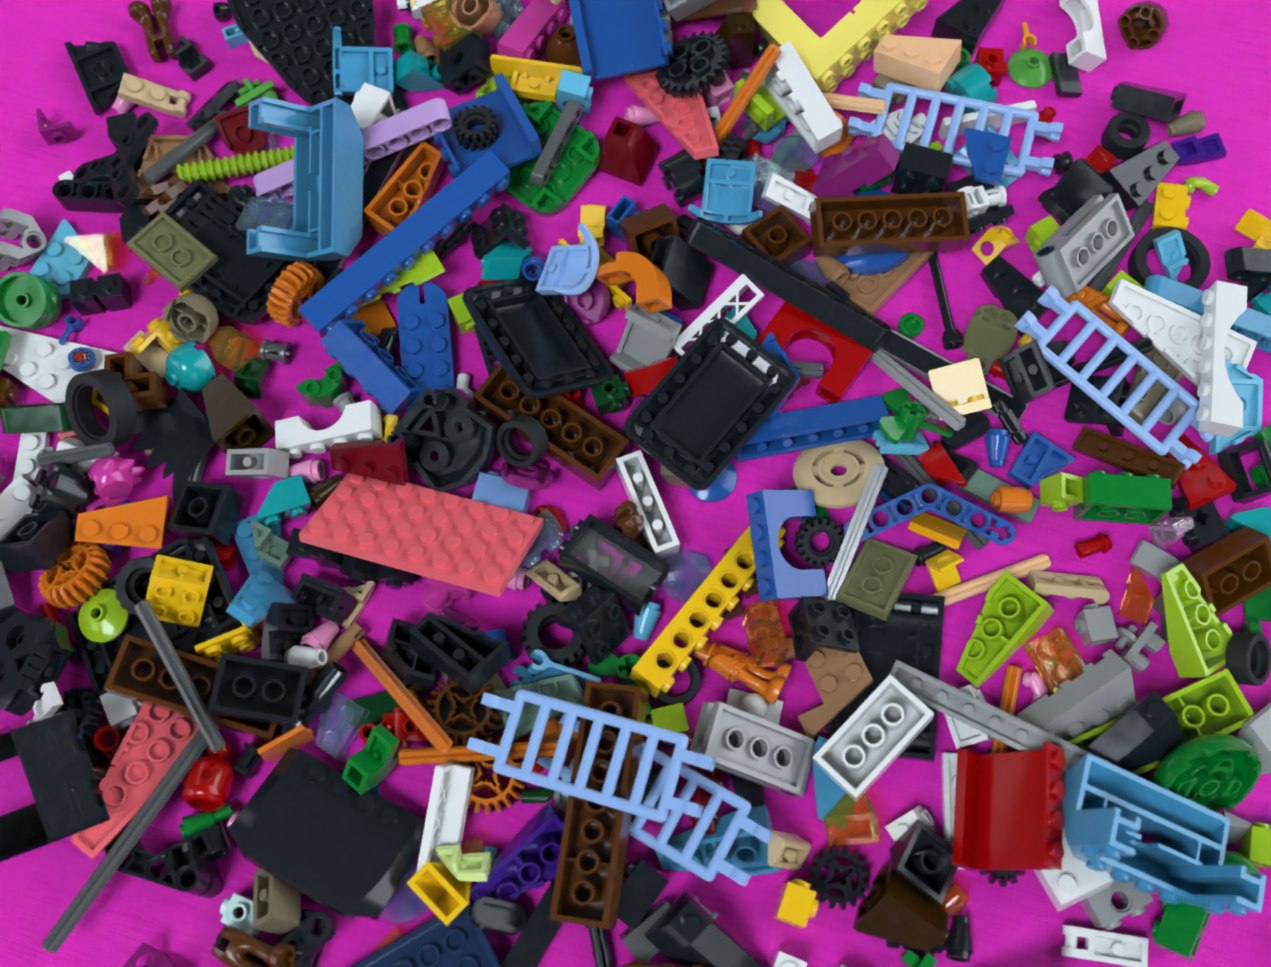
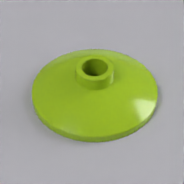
[78,589,130,643]

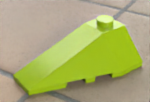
[360,250,445,307]
[1161,563,1233,678]
[956,571,1055,688]

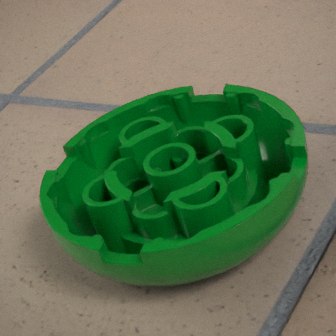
[1151,733,1262,813]

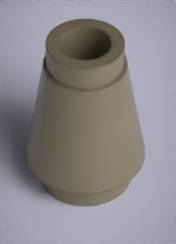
[1166,110,1206,137]

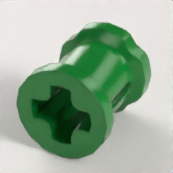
[392,23,414,55]

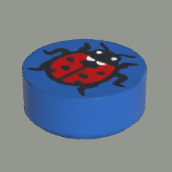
[68,347,96,372]

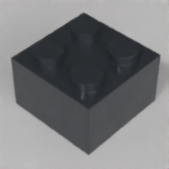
[890,142,954,194]
[166,480,245,547]
[0,509,76,573]

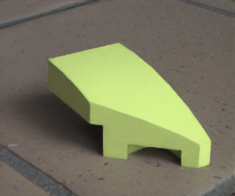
[435,845,492,882]

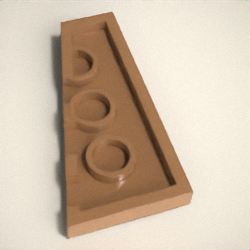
[840,251,934,315]

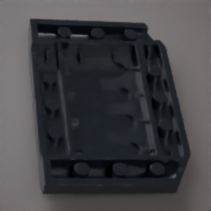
[165,179,314,325]
[68,537,242,700]
[825,593,945,762]
[229,748,425,920]

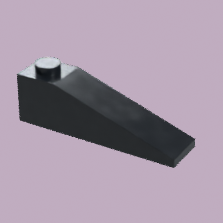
[1083,691,1185,772]

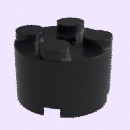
[658,149,705,207]
[28,462,90,521]

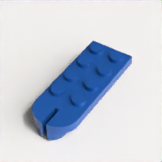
[397,282,455,412]

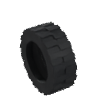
[114,556,156,617]

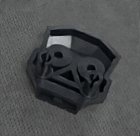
[387,388,498,492]
[0,608,83,717]

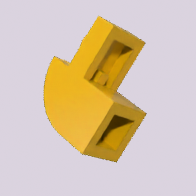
[578,204,607,246]

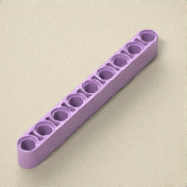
[253,98,452,205]

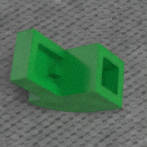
[341,724,400,795]

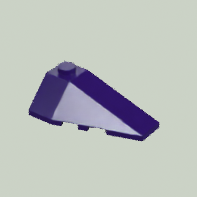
[470,802,565,902]

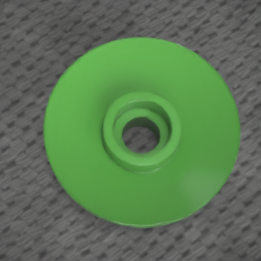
[1007,48,1053,89]

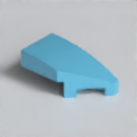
[1153,229,1189,281]

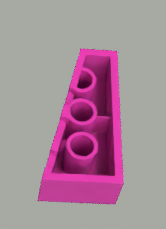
[497,0,567,61]

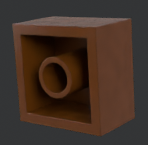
[619,203,680,261]
[741,204,812,267]

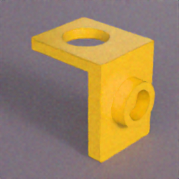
[971,225,1020,266]
[925,549,964,592]

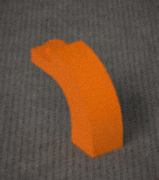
[595,251,672,314]

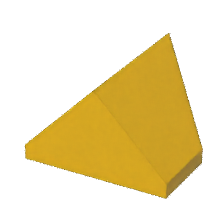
[407,861,471,926]

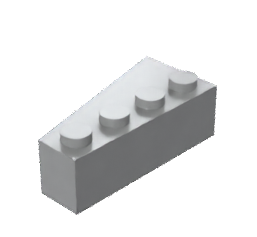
[1017,649,1136,741]

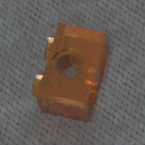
[742,601,789,668]

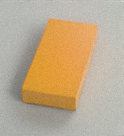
[908,512,967,550]

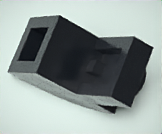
[286,528,344,570]

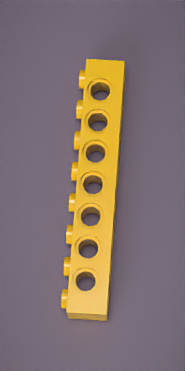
[629,525,786,698]

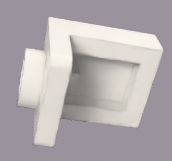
[885,805,935,842]

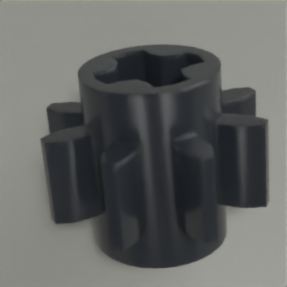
[227,184,258,214]

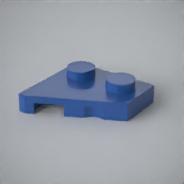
[963,127,1012,186]
[1006,431,1076,489]

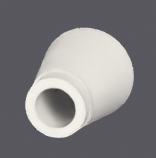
[284,645,327,670]

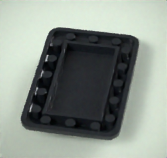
[462,277,614,400]
[624,318,796,491]

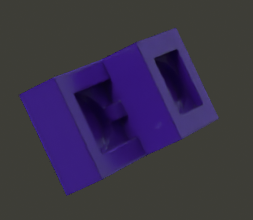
[1171,133,1227,165]

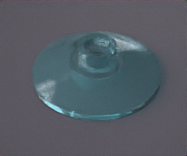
[771,135,819,171]

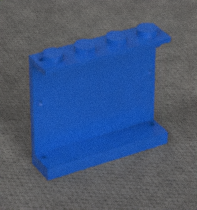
[569,0,672,82]
[432,73,542,179]

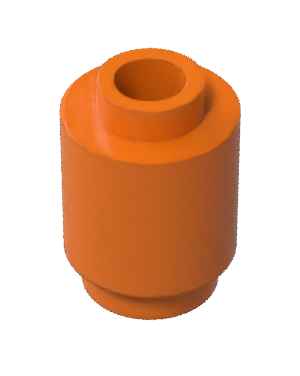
[990,486,1033,514]

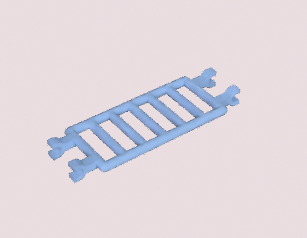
[848,82,1064,177]
[1014,285,1218,470]
[466,689,716,823]
[536,713,774,886]

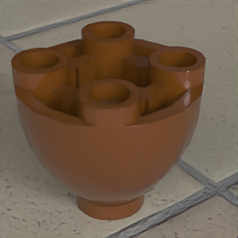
[1118,1,1169,50]
[545,24,582,67]

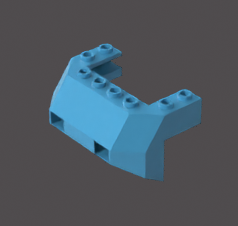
[246,96,364,261]
[1062,753,1267,916]

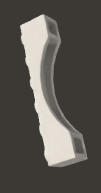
[1196,280,1247,437]

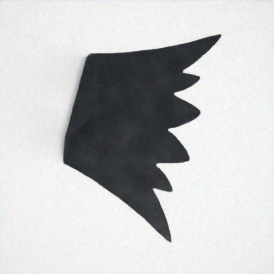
[104,388,216,502]

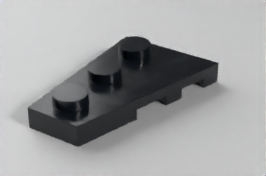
[980,255,1050,337]

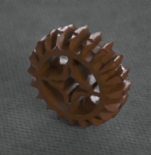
[426,676,501,746]

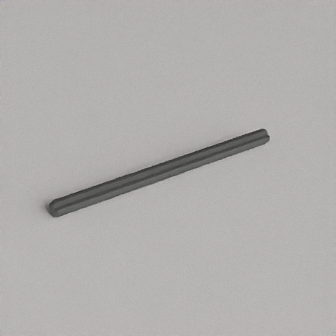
[41,729,208,953]

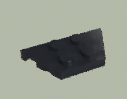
[64,41,130,115]

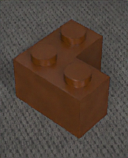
[103,352,167,412]

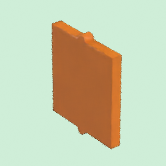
[346,298,397,339]
[257,724,316,763]

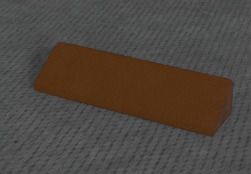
[670,0,757,23]

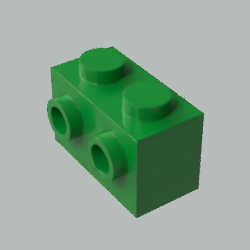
[1151,901,1211,963]

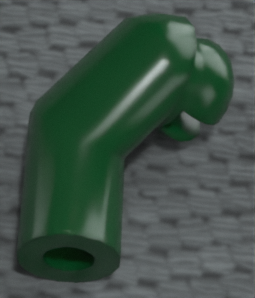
[521,774,556,804]

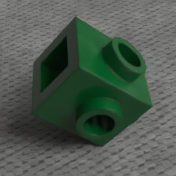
[590,374,631,415]

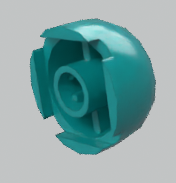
[165,341,216,394]

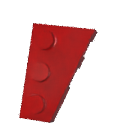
[1164,434,1237,511]

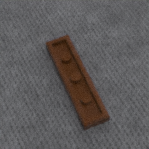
[1072,426,1186,490]

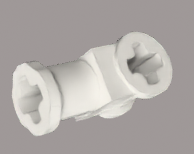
[956,184,1007,219]

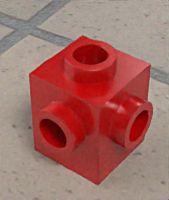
[972,47,1007,87]
[381,707,426,748]

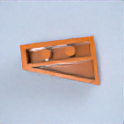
[75,496,170,549]

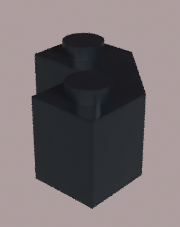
[339,554,415,589]
[381,618,438,694]

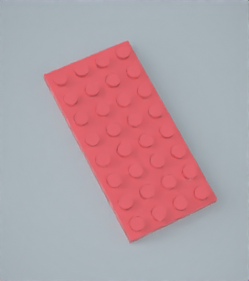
[299,473,544,598]

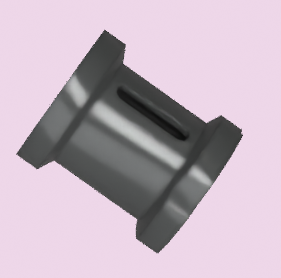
[259,339,292,365]

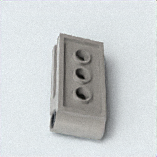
[1033,193,1135,299]
[690,702,816,798]

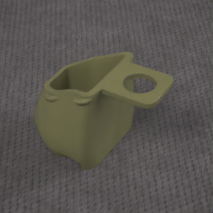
[961,304,1018,377]

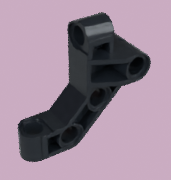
[104,822,233,899]

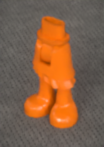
[1064,285,1132,338]
[693,642,792,705]

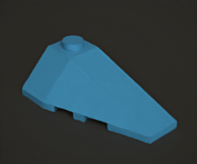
[656,805,780,876]

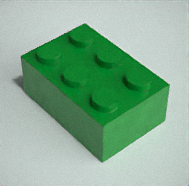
[1073,470,1172,526]

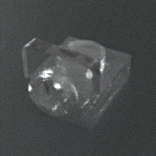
[1148,517,1195,550]

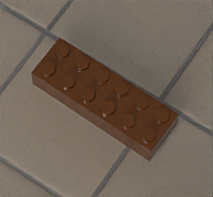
[809,191,970,257]
[473,363,630,491]
[104,634,278,742]

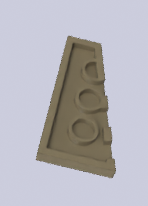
[1126,348,1183,425]

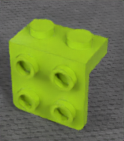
[734,78,786,132]

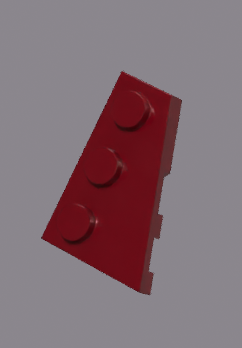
[329,439,409,486]

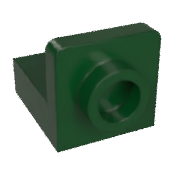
[234,358,270,399]

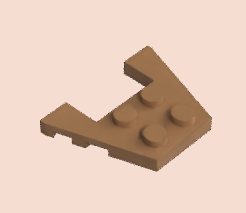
[136,135,230,199]
[763,638,873,739]

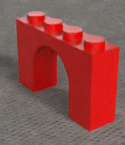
[756,301,873,404]

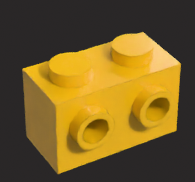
[772,878,819,928]

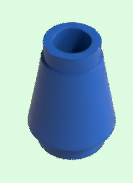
[522,253,547,281]
[984,429,1011,468]

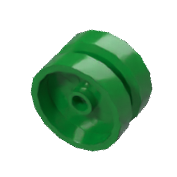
[0,272,62,330]

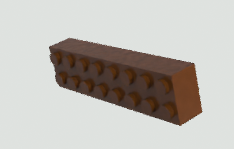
[549,681,649,929]

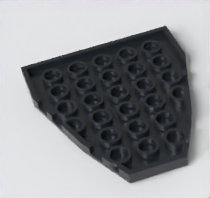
[227,0,376,106]

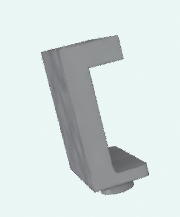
[609,303,682,371]

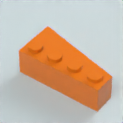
[363,141,444,237]

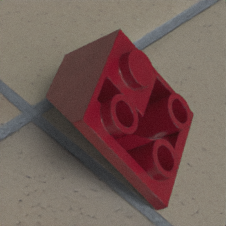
[597,116,660,186]

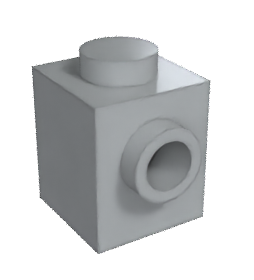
[1074,603,1119,647]

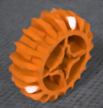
[266,261,324,328]
[38,542,112,609]
[454,737,525,815]

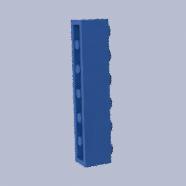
[736,395,890,462]

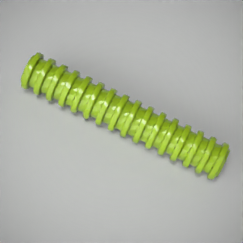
[176,145,294,185]

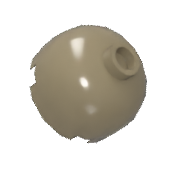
[164,293,219,344]

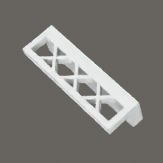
[672,274,764,356]
[416,762,475,873]

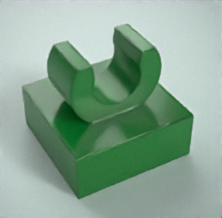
[900,950,938,967]

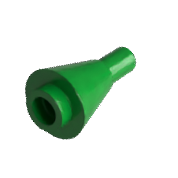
[179,804,234,839]

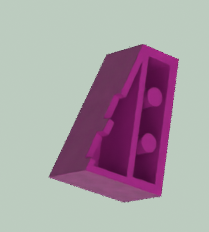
[812,133,900,198]

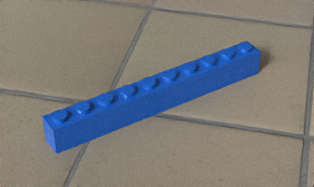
[298,150,510,338]

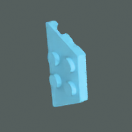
[29,219,97,299]
[1209,356,1263,454]

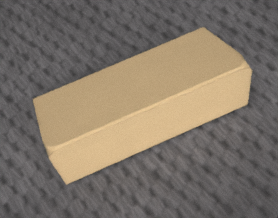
[526,559,582,602]
[768,830,812,871]

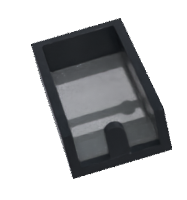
[557,514,671,617]

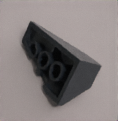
[644,891,764,967]

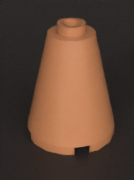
[449,0,508,38]

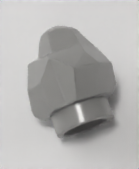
[1159,397,1190,425]

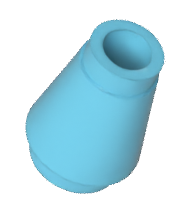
[633,602,661,641]

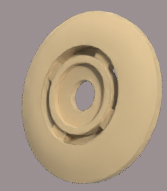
[793,439,885,509]

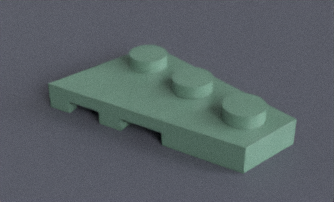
[489,674,584,741]

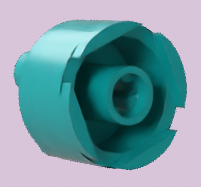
[944,62,998,114]

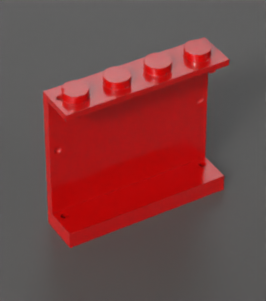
[952,742,1066,871]

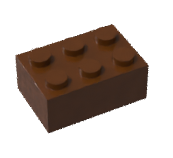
[1181,526,1271,617]

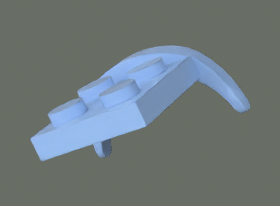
[535,223,600,296]

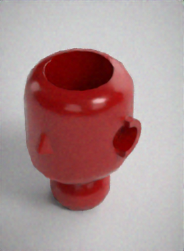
[182,740,235,812]

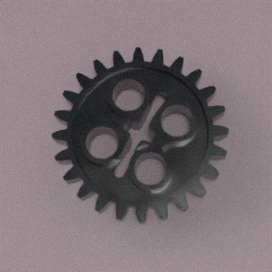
[655,30,731,99]

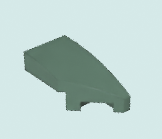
[250,519,292,572]

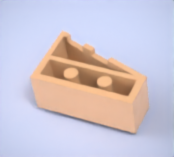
[874,34,962,92]

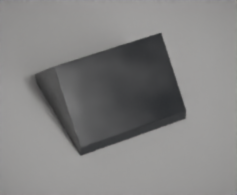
[889,820,958,905]

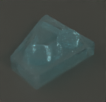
[315,690,370,760]

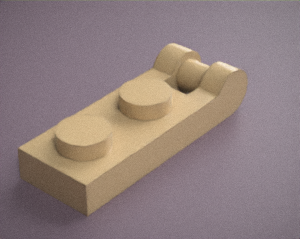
[117,73,191,118]
[1027,570,1110,604]

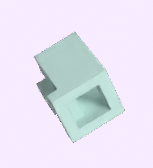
[220,893,260,935]

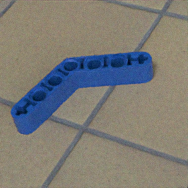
[843,484,1016,545]

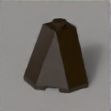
[714,12,755,70]
[202,373,275,455]
[853,859,949,952]

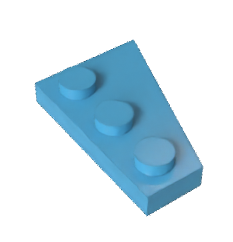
[233,513,285,586]
[226,567,301,627]

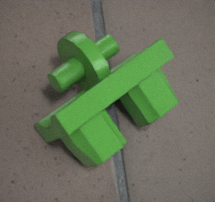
[234,77,279,109]

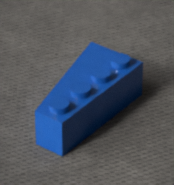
[320,319,421,414]

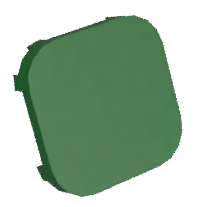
[504,100,601,216]

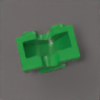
[295,361,350,408]

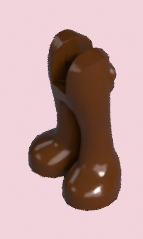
[128,0,176,63]
[608,500,647,557]
[211,925,296,967]

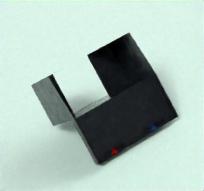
[0,709,111,862]

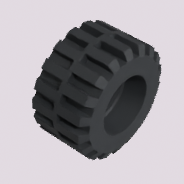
[521,599,587,668]

